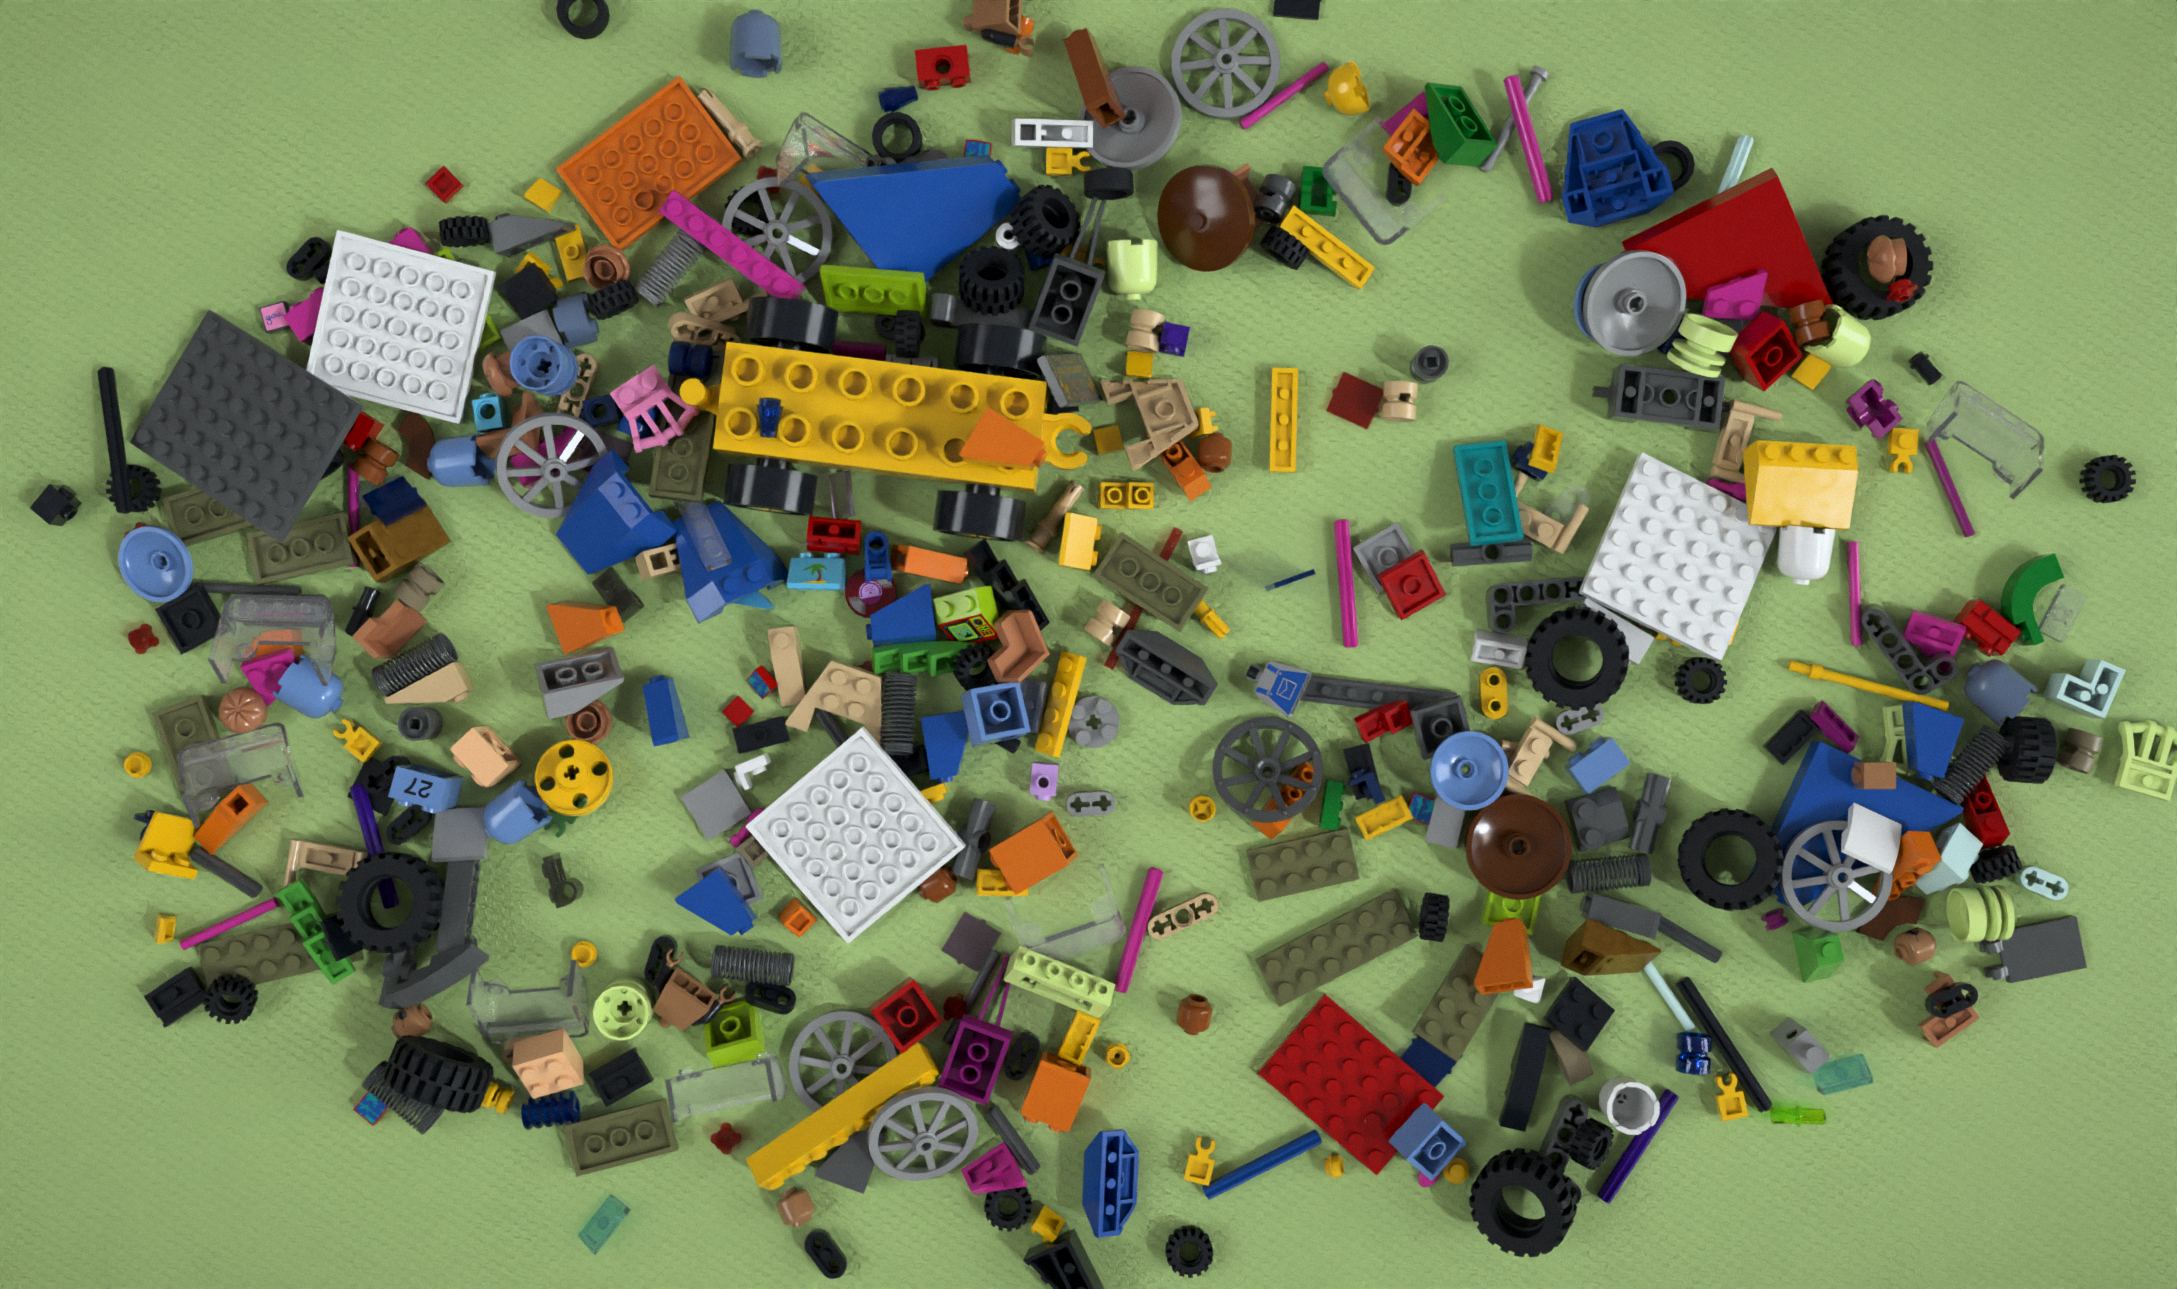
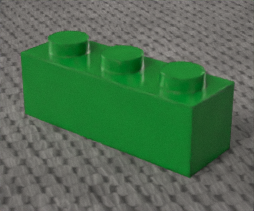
[1319,779,1346,831]

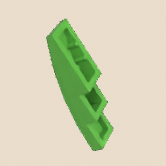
[871,641,981,676]
[277,877,356,985]

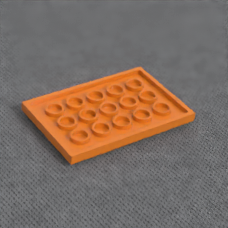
[556,75,743,251]

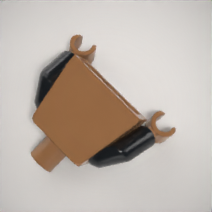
[963,0,1034,56]
[652,947,735,1030]

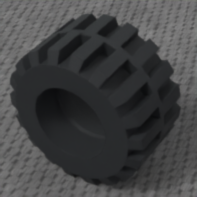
[1009,184,1081,258]
[959,246,1025,316]
[1995,716,2057,784]

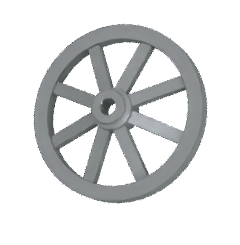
[1171,9,1280,120]
[722,177,832,283]
[496,412,608,518]
[1780,820,1893,931]
[789,1010,898,1112]
[867,1087,978,1181]

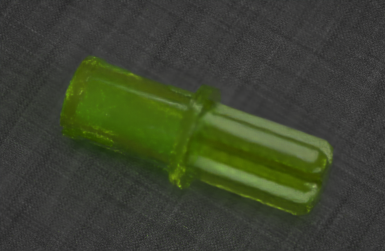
[1770,1105,1826,1127]

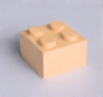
[450,726,523,787]
[512,1028,584,1099]

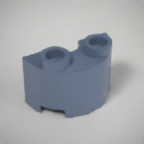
[553,291,599,349]

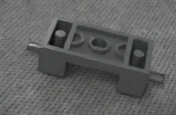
[1592,364,1730,432]

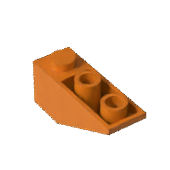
[1144,432,1212,502]
[1251,762,1314,840]
[193,783,269,855]
[1872,831,1942,900]

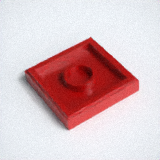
[1376,549,1446,621]

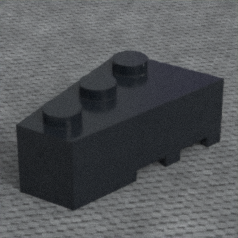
[1023,1229,1104,1289]

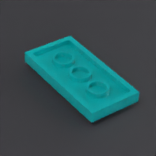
[1453,440,1524,546]

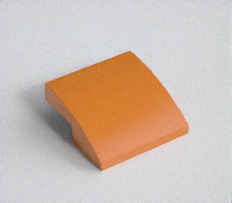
[1382,108,1439,187]

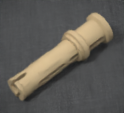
[697,88,763,159]
[1024,480,1085,555]

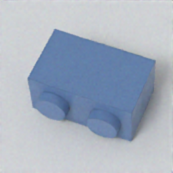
[1564,736,1630,794]

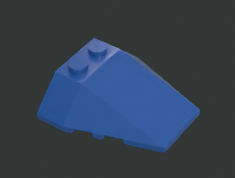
[1562,109,1674,228]
[556,449,679,575]
[673,501,789,623]

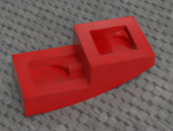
[1353,700,1413,743]

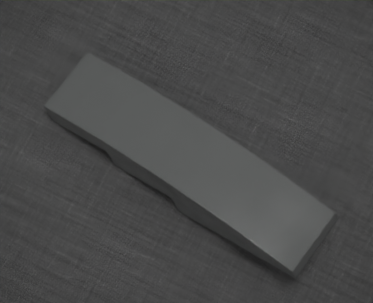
[386,943,489,1008]

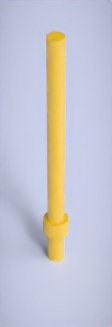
[1788,660,1949,712]

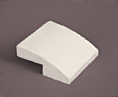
[1841,803,1902,874]

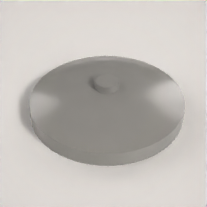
[1079,67,1182,171]
[1583,250,1686,356]

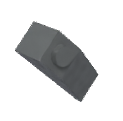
[487,213,576,257]

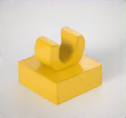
[1189,407,1218,438]
[1031,1205,1065,1243]

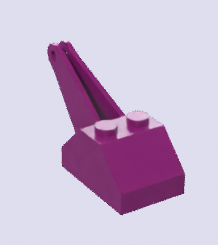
[938,953,1013,1105]

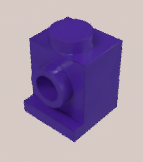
[1159,322,1190,357]

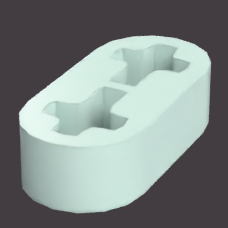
[2015,865,2069,900]

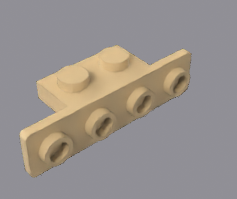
[673,277,769,343]

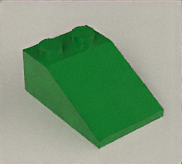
[1424,82,1498,167]

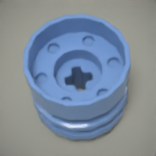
[509,335,579,397]

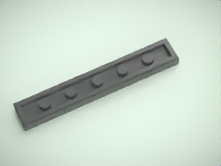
[1300,676,1457,710]

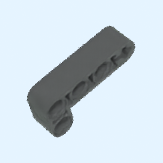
[930,293,1033,331]
[1486,577,1587,633]
[1861,604,1957,695]
[437,860,480,954]
[1539,1094,1588,1204]

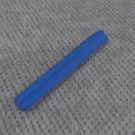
[1203,1130,1322,1199]

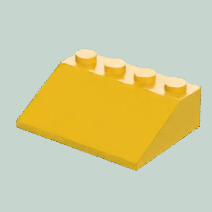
[1743,440,1858,530]

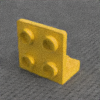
[133,811,203,880]

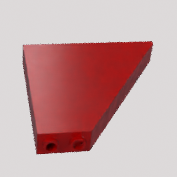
[1621,168,1833,308]

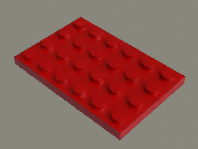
[1257,993,1444,1175]

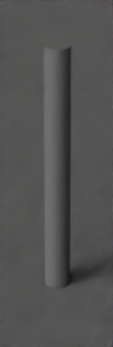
[195,582,302,597]
[942,949,1001,1045]

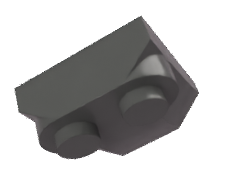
[1410,695,1470,760]
[1565,787,1629,852]

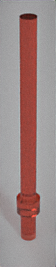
[1104,527,1183,670]

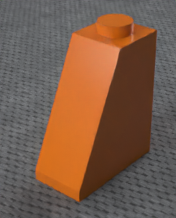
[890,544,969,584]
[546,600,625,654]
[1474,918,1533,995]

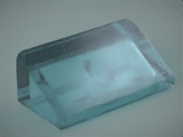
[1813,1054,1874,1095]
[578,1194,631,1255]

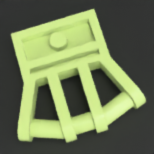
[1880,704,1956,777]
[2114,720,2177,801]

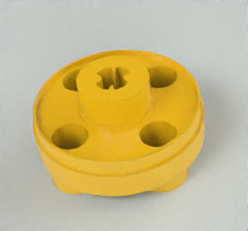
[535,740,614,817]

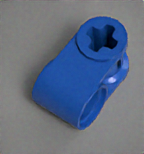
[864,531,892,583]

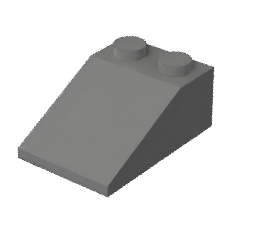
[535,648,624,719]

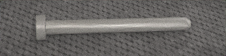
[1481,66,1549,173]

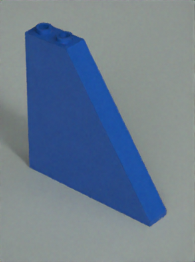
[805,155,1021,282]
[1748,741,1964,907]

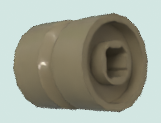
[394,562,445,612]
[2055,728,2104,774]

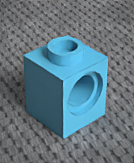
[472,393,510,434]

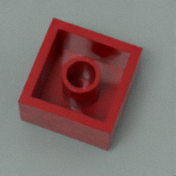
[1728,311,1803,392]
[868,976,944,1053]

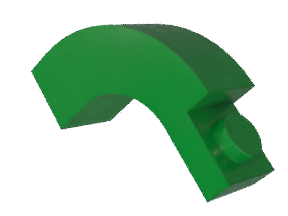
[2000,553,2065,646]

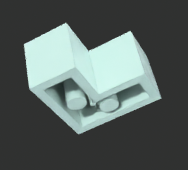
[2042,660,2126,719]
[1915,823,1983,895]

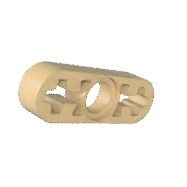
[668,312,741,352]
[556,353,599,427]
[1147,893,1218,939]

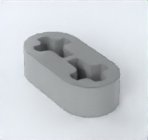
[1553,704,1604,735]
[1066,791,1115,816]

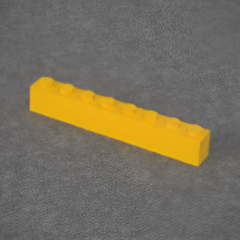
[746,1043,941,1190]

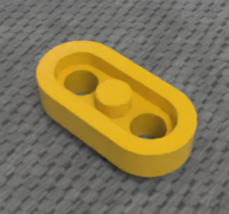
[1479,667,1508,719]

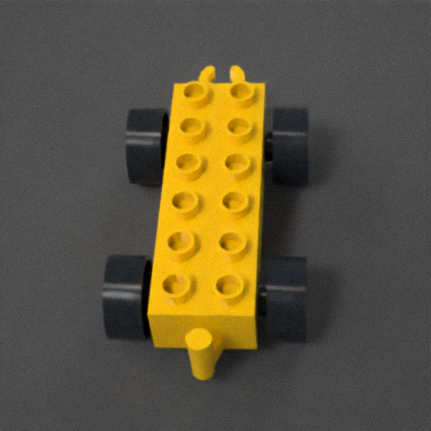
[680,297,1092,542]

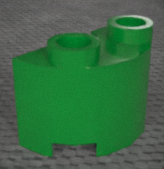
[1298,166,1338,217]

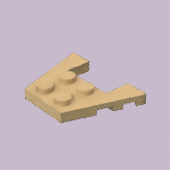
[1100,379,1199,471]
[785,659,883,745]

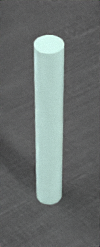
[1643,962,1695,1031]

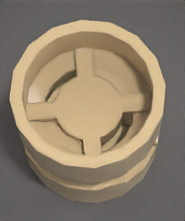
[1125,309,1165,353]
[1381,381,1418,422]
[1083,599,1131,647]

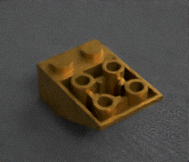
[348,498,451,583]
[1561,919,1661,976]

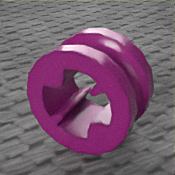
[1761,908,1789,930]

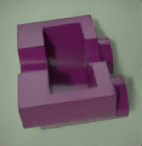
[1845,379,1903,439]

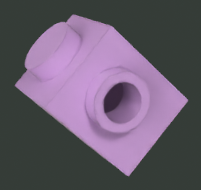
[1030,762,1059,801]

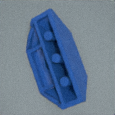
[1082,1129,1139,1238]

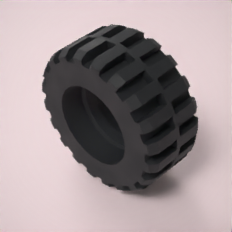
[1821,215,1933,320]
[1525,606,1629,711]
[1677,808,1784,911]
[335,852,444,953]
[383,1035,494,1113]
[1469,1148,1577,1257]

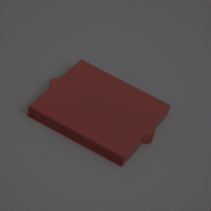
[1326,372,1384,430]

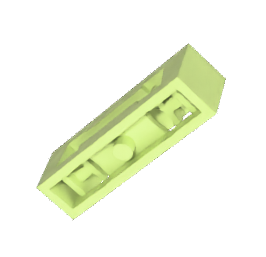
[1003,946,1115,1019]

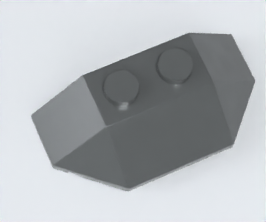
[1115,630,1218,705]

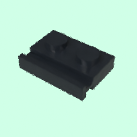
[144,966,207,1028]
[588,1047,654,1107]

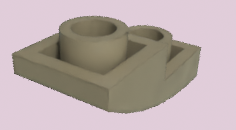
[1548,1030,1593,1086]

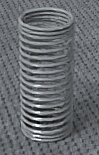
[633,228,707,308]

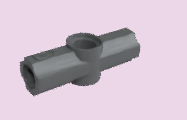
[1450,539,1532,567]
[1628,773,1672,854]
[950,798,996,880]
[378,948,417,1009]

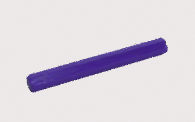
[350,783,399,909]
[1597,1089,1679,1203]

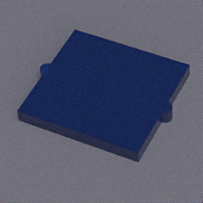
[362,476,426,527]
[1265,569,1315,592]
[1400,1037,1463,1088]

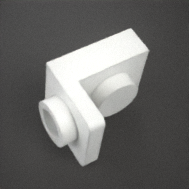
[1187,535,1221,575]
[734,753,771,790]
[1514,974,1545,1003]

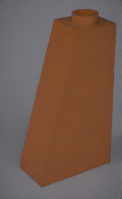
[1063,28,1126,129]

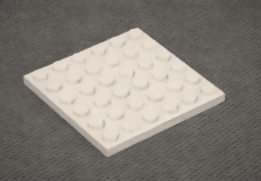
[307,230,496,424]
[1578,452,1777,662]
[745,726,966,943]

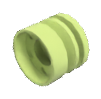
[1667,313,1738,378]
[1947,885,2015,943]
[593,977,655,1041]

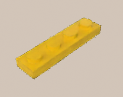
[1278,205,1375,290]
[1269,367,1298,473]
[1034,651,1087,758]

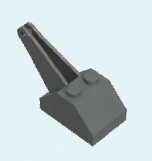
[1028,196,1106,346]

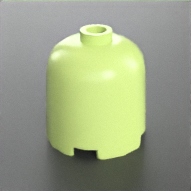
[1106,240,1157,300]
[1804,304,1871,368]

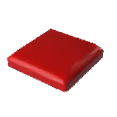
[722,696,754,728]

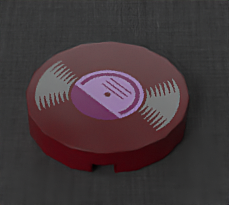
[845,568,897,618]

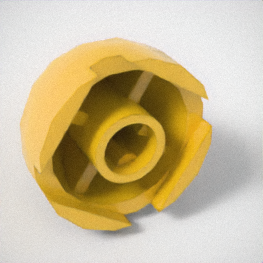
[1324,61,1370,116]

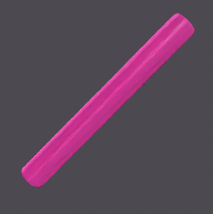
[1503,75,1553,203]
[1334,519,1358,648]
[1114,867,1163,993]

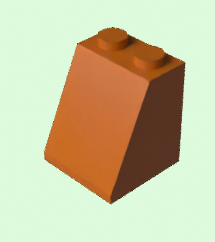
[958,407,1048,471]
[989,811,1079,895]
[1020,1050,1091,1133]

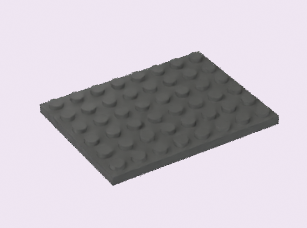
[130,310,364,542]

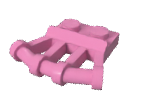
[610,365,700,453]

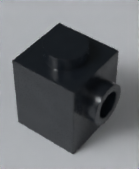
[30,484,82,526]

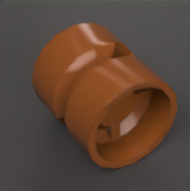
[1788,300,1833,346]
[351,437,400,486]

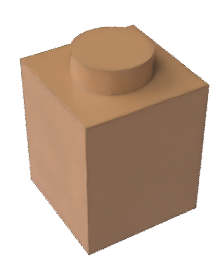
[1851,761,1896,789]

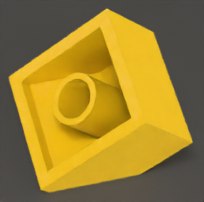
[1059,512,1102,571]

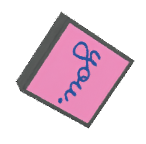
[259,301,291,334]

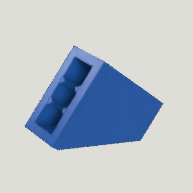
[866,584,936,647]
[642,675,690,747]
[1902,701,1964,781]
[921,710,969,783]
[674,867,758,936]

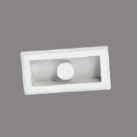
[1471,630,1528,669]

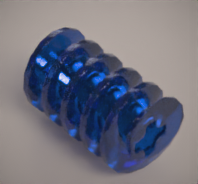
[521,1090,581,1130]

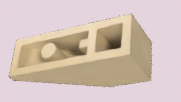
[635,543,681,582]
[768,626,807,707]
[384,662,476,704]

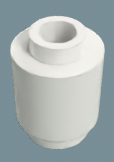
[996,223,1023,253]

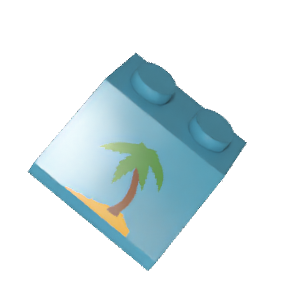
[787,553,847,591]

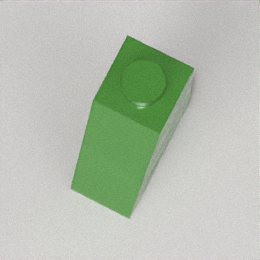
[1792,927,1845,983]

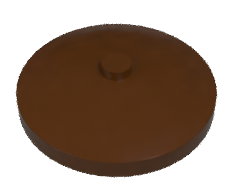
[1157,164,1255,272]
[1465,794,1572,900]

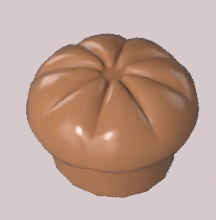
[1867,235,1907,283]
[583,244,630,290]
[482,351,521,397]
[218,687,268,733]
[565,699,612,744]

